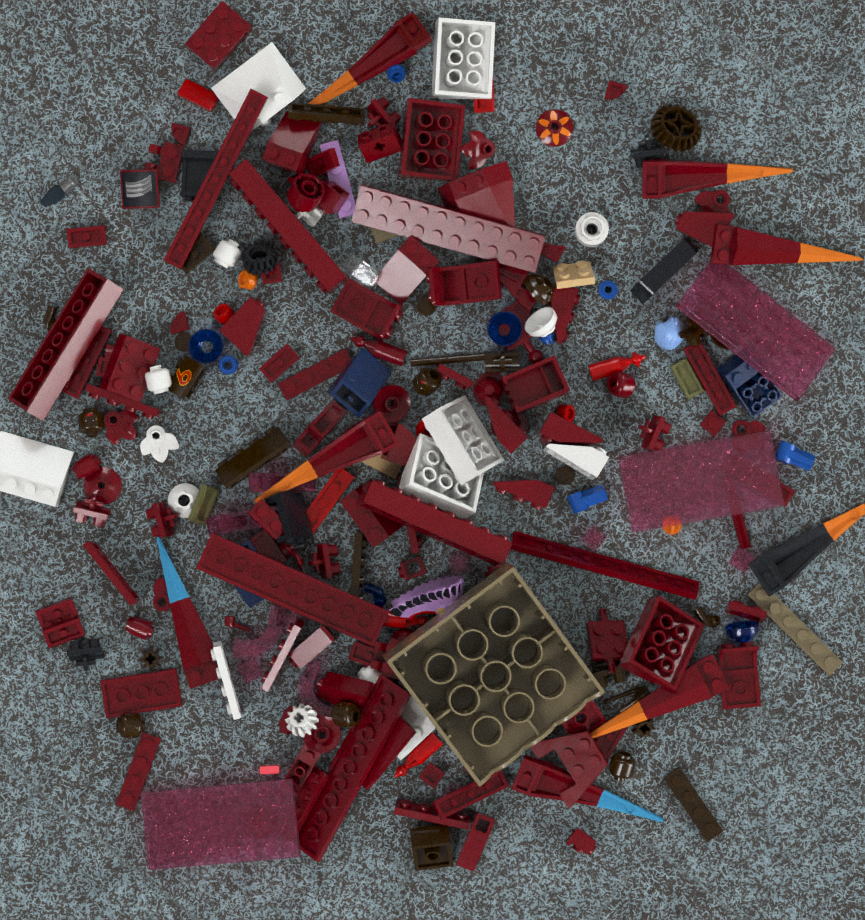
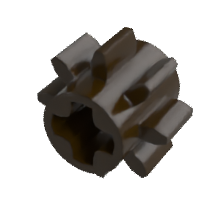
[139,646,164,671]
[631,718,655,738]

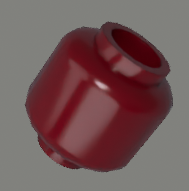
[607,372,636,398]

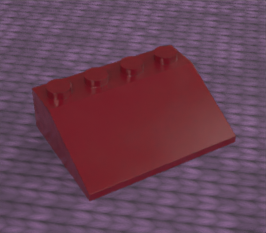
[398,98,465,181]
[537,412,603,446]
[618,595,705,691]

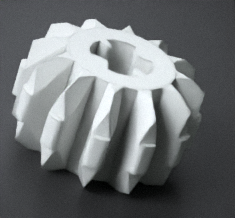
[285,703,319,737]

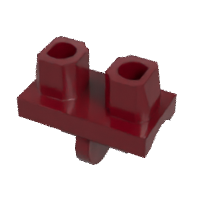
[366,97,401,128]
[638,415,671,451]
[73,494,111,528]
[145,502,179,538]
[308,543,341,579]

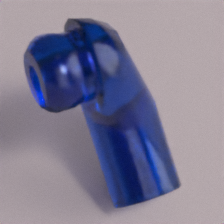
[363,582,387,607]

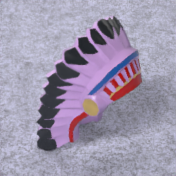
[389,575,464,619]

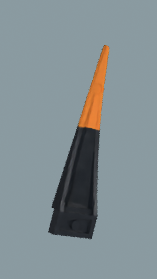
[748,503,865,597]

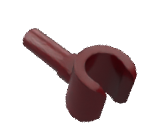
[224,616,250,632]

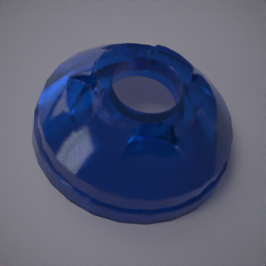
[487,311,522,346]
[188,329,224,364]
[724,621,760,643]

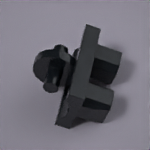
[630,135,667,168]
[67,639,104,671]

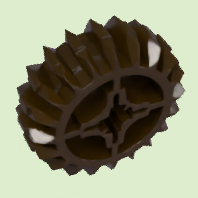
[650,103,702,153]

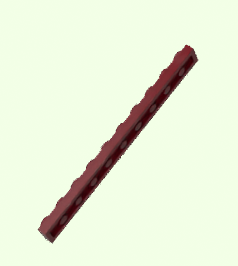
[163,89,268,269]
[510,531,700,600]

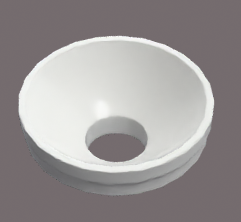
[525,307,557,337]
[168,483,199,518]

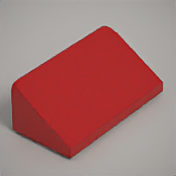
[177,79,219,113]

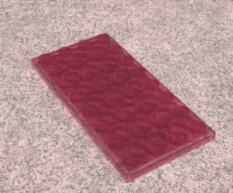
[675,261,836,402]
[618,431,785,533]
[141,779,301,870]

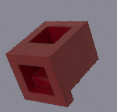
[565,826,597,856]

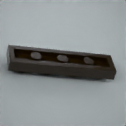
[288,102,365,125]
[351,533,366,599]
[664,767,723,842]

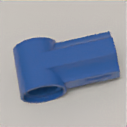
[774,440,815,471]
[567,485,608,514]

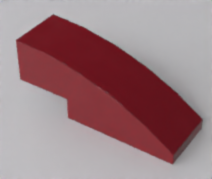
[292,399,347,458]

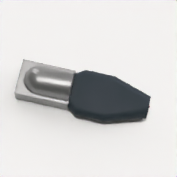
[41,174,80,207]

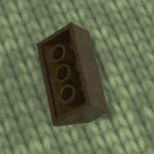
[215,426,292,489]

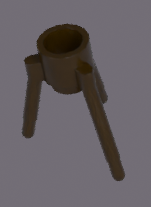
[603,685,651,712]

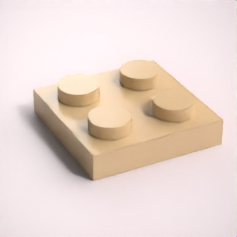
[552,260,595,289]

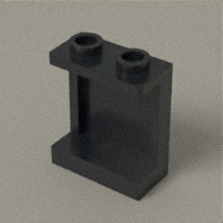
[180,149,220,202]
[265,492,313,545]

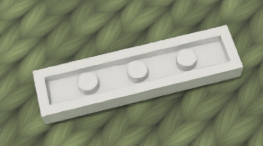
[210,641,241,720]

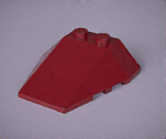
[438,161,516,227]

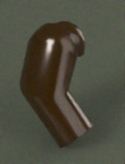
[43,305,57,331]
[693,606,721,628]

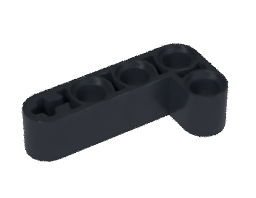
[630,237,699,304]

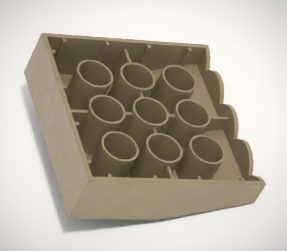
[382,563,605,787]

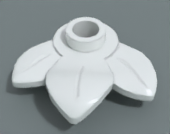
[140,425,179,463]

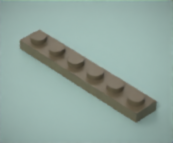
[747,583,843,676]

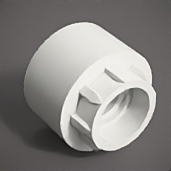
[575,212,609,247]

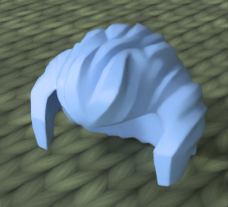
[654,316,685,350]

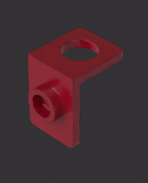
[397,556,426,581]

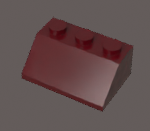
[340,479,404,548]

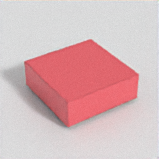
[260,764,280,774]

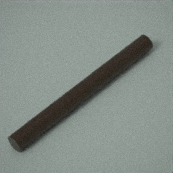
[410,353,485,367]

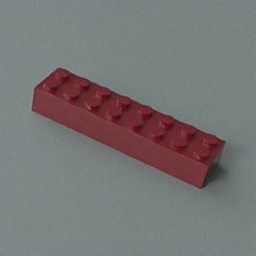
[229,159,347,294]
[8,268,123,421]
[356,479,512,566]

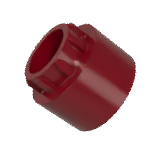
[287,173,325,212]

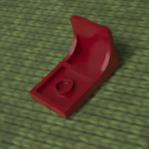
[426,260,502,307]
[330,278,403,341]
[716,641,761,710]

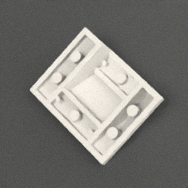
[211,42,306,130]

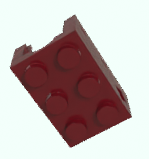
[185,1,253,73]
[99,334,161,403]
[500,355,570,416]

